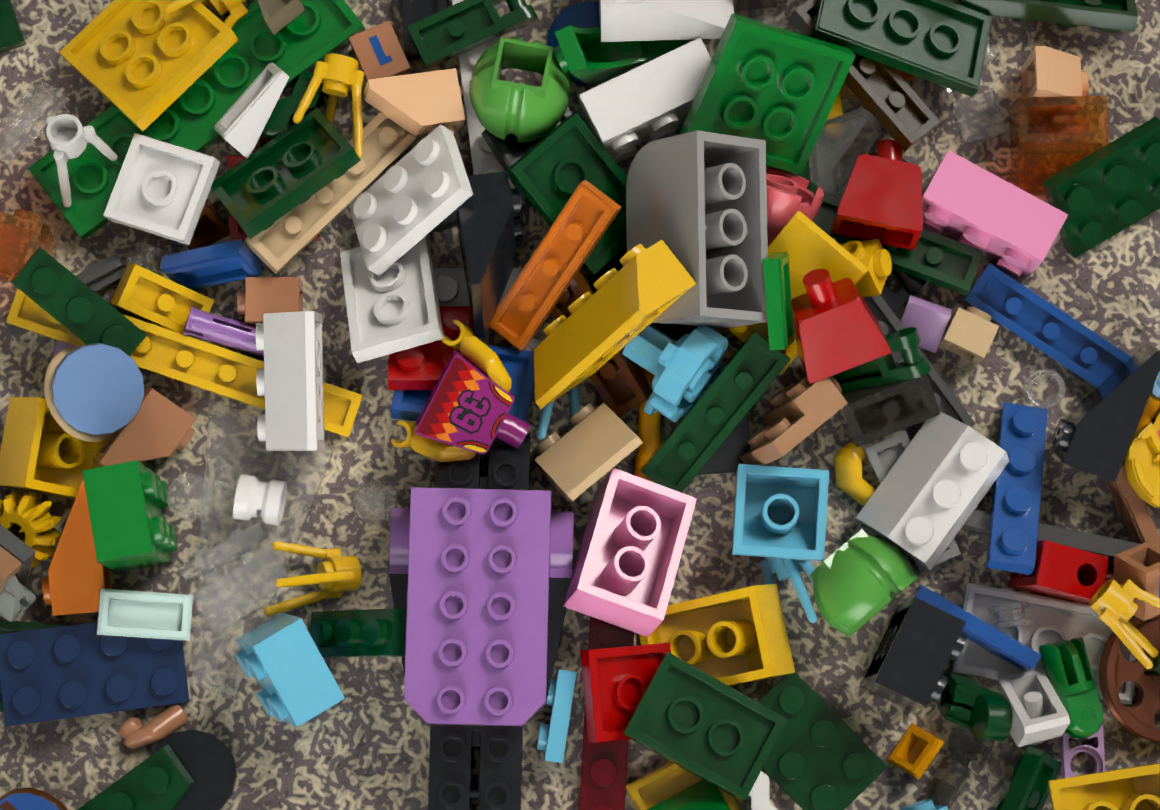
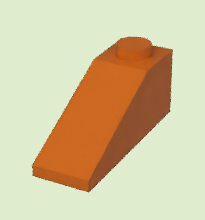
[42,479,112,616]

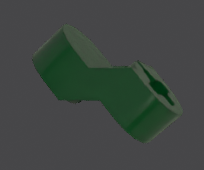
[258,70,326,144]
[937,674,1013,741]

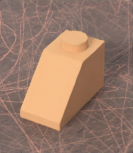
[1021,46,1089,111]
[363,68,465,137]

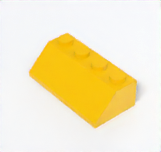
[534,240,696,409]

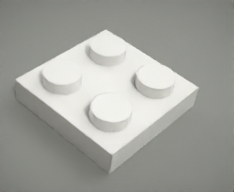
[103,133,220,245]

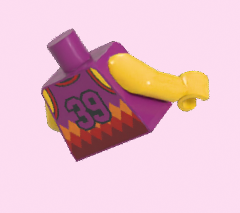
[391,320,530,462]

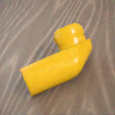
[834,442,876,507]

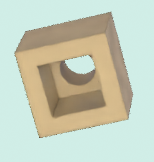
[939,306,999,364]

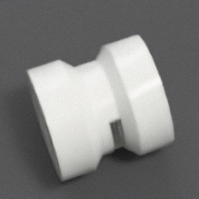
[233,474,287,526]

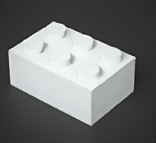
[579,37,712,162]

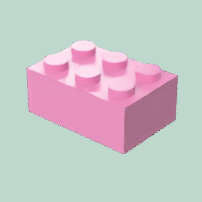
[922,150,1068,278]
[563,468,697,637]

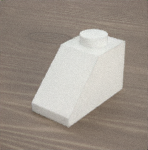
[998,668,1070,747]

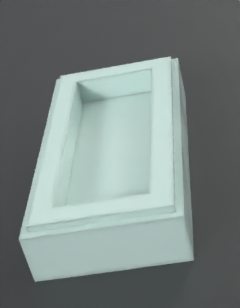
[97,588,193,641]

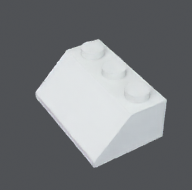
[256,311,325,451]
[856,409,1009,571]

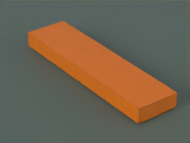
[489,180,622,351]

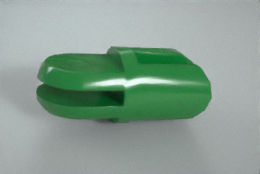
[1038,637,1103,739]

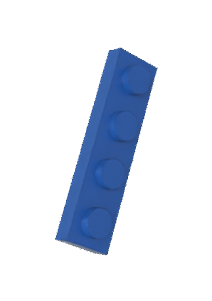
[964,263,1131,388]
[986,402,1048,575]

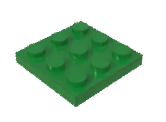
[679,14,856,175]

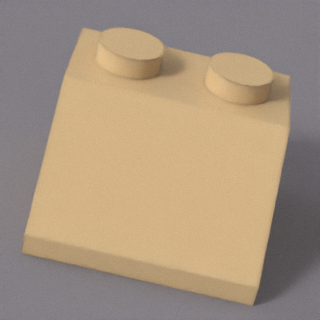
[532,402,643,502]

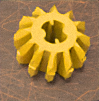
[0,491,62,568]

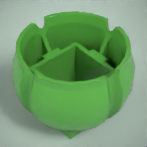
[469,37,571,142]
[809,529,918,638]

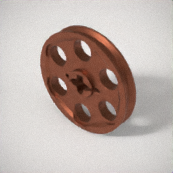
[1099,615,1160,742]

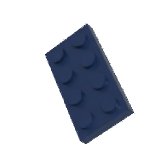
[0,622,190,727]

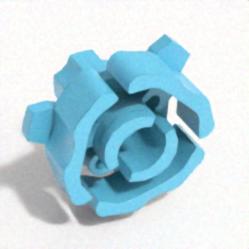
[622,324,728,422]

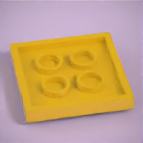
[59,0,239,132]

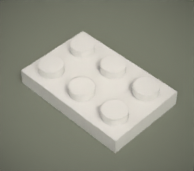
[349,124,473,276]
[340,235,444,363]

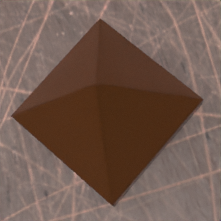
[185,199,230,250]

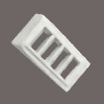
[214,62,289,159]

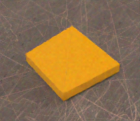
[887,723,944,780]

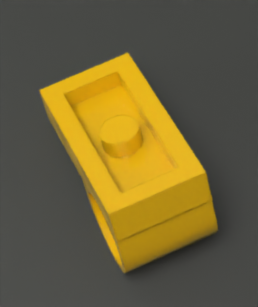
[110,263,215,339]

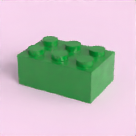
[82,460,178,573]

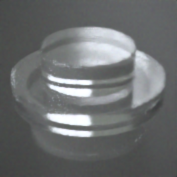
[167,474,213,519]

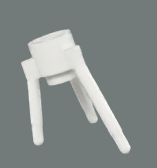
[46,114,118,207]

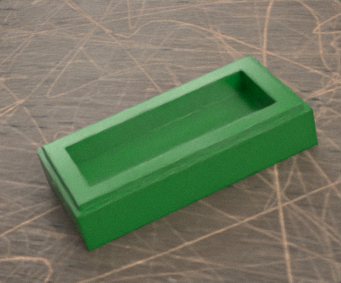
[763,252,795,350]

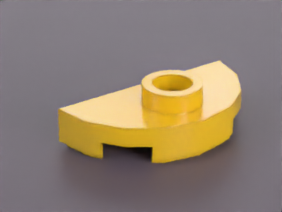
[1124,422,1160,508]

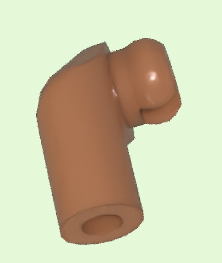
[118,704,188,749]

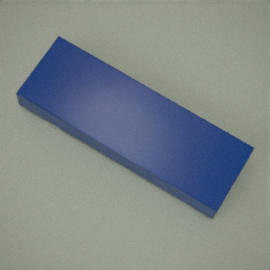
[909,585,1042,672]

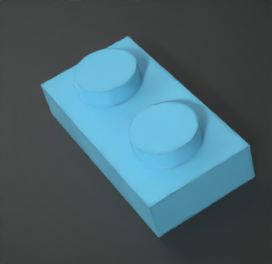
[537,669,577,763]

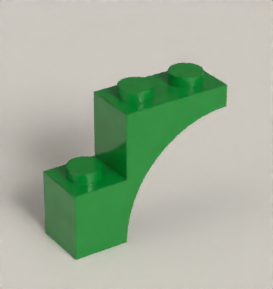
[554,25,694,87]

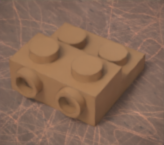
[739,376,848,466]

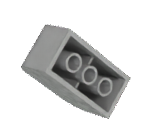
[626,130,768,329]

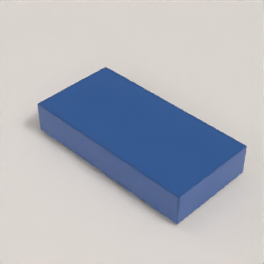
[160,239,262,290]

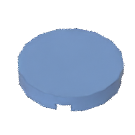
[51,343,144,435]

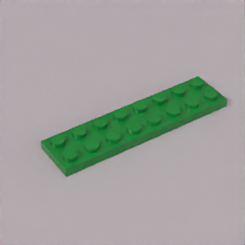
[28,0,365,241]

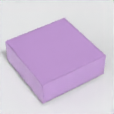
[900,295,952,353]

